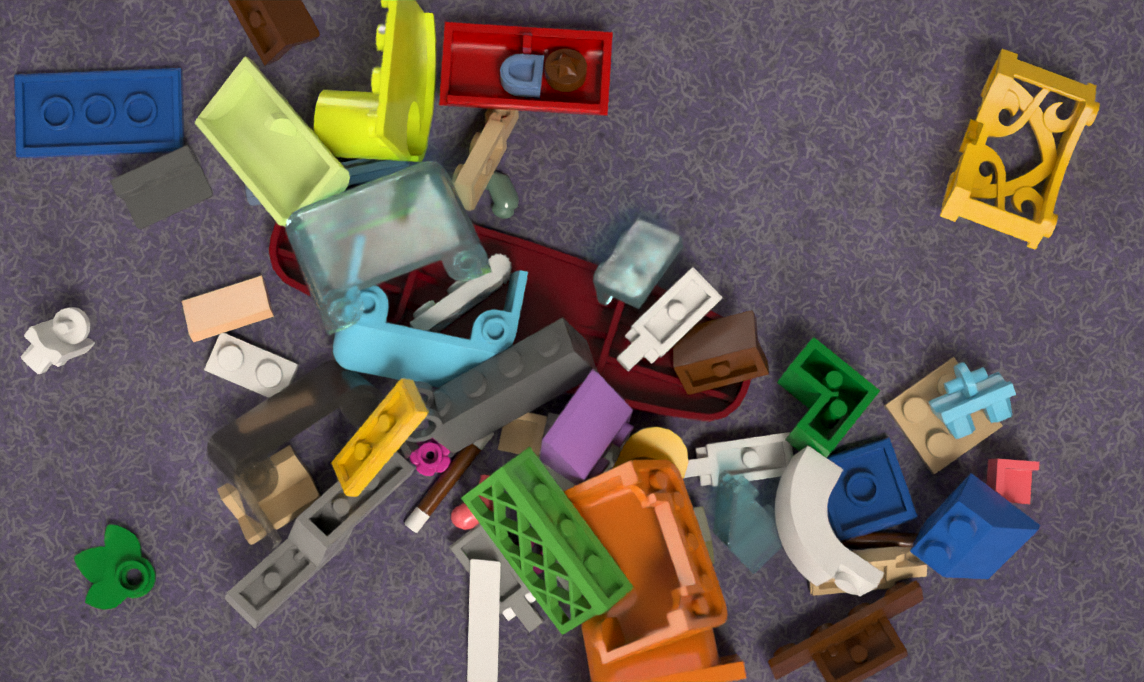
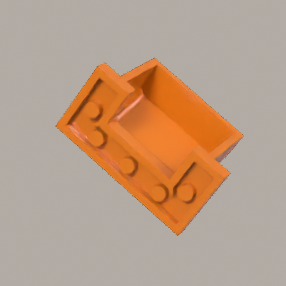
[581,596,746,682]

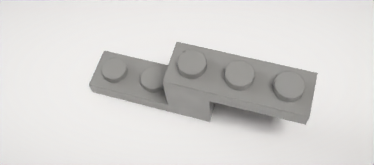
[225,451,415,629]

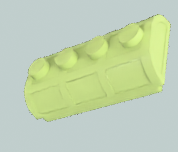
[195,56,350,232]

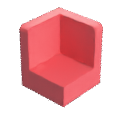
[987,459,1040,504]

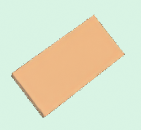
[182,276,274,342]

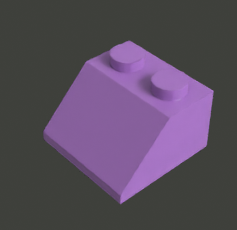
[540,370,633,485]

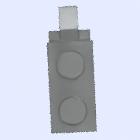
[449,523,544,633]

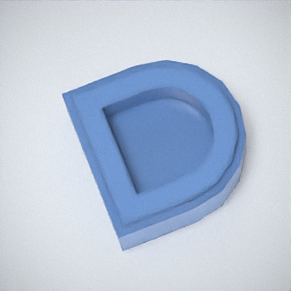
[500,54,544,99]

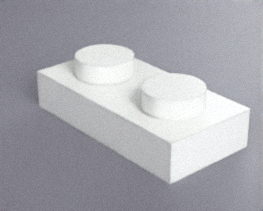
[204,333,299,403]

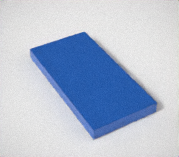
[14,68,185,159]

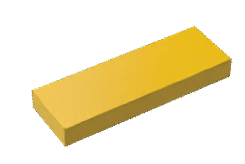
[331,378,429,497]

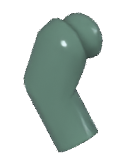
[485,171,519,219]

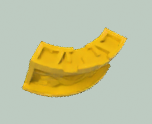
[940,49,1100,250]

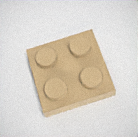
[884,357,1003,474]

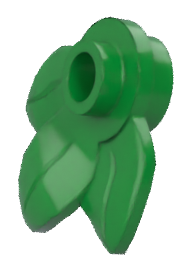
[74,524,156,610]

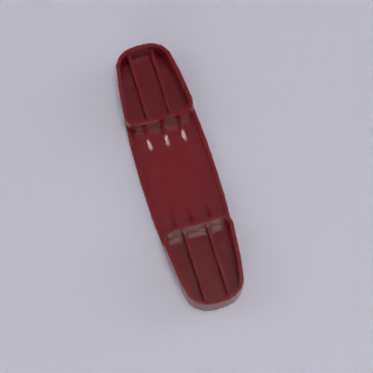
[269,192,751,423]

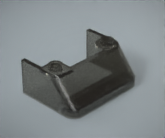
[206,360,419,552]

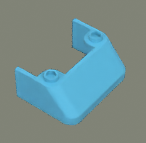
[333,237,528,388]

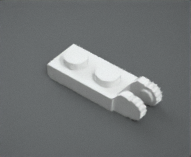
[410,253,512,333]

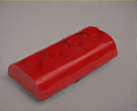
[439,22,613,116]

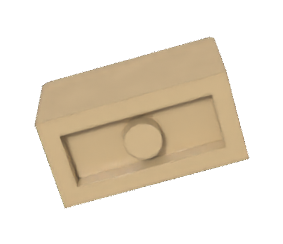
[217,445,321,544]

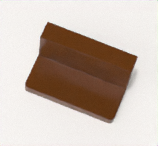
[228,0,320,66]
[673,310,769,395]

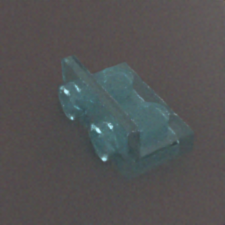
[593,218,683,309]

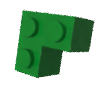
[777,337,880,458]

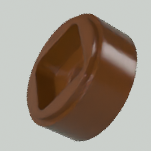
[545,49,587,92]

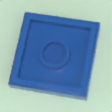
[826,437,918,542]

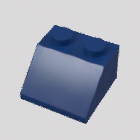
[910,473,1040,579]

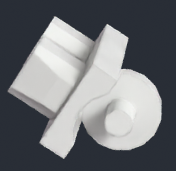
[21,307,95,374]

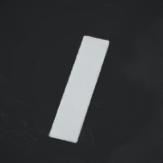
[467,559,501,682]

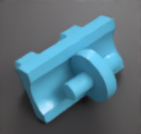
[928,362,1016,439]

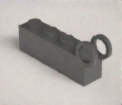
[406,318,598,454]

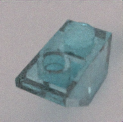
[713,470,783,574]

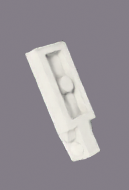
[616,267,723,371]
[684,432,793,487]

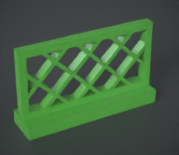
[461,447,634,635]

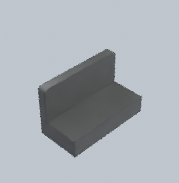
[110,145,213,229]

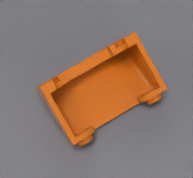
[563,459,727,664]

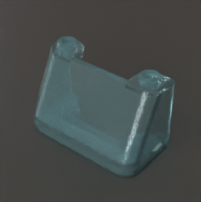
[285,161,492,336]

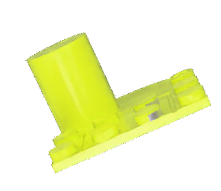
[314,0,437,162]

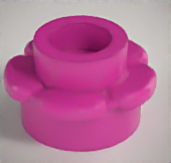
[409,438,451,476]

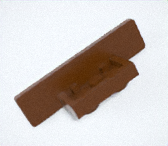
[767,580,924,682]

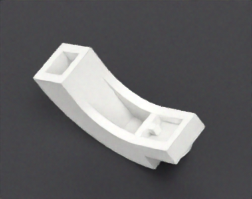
[775,446,884,596]

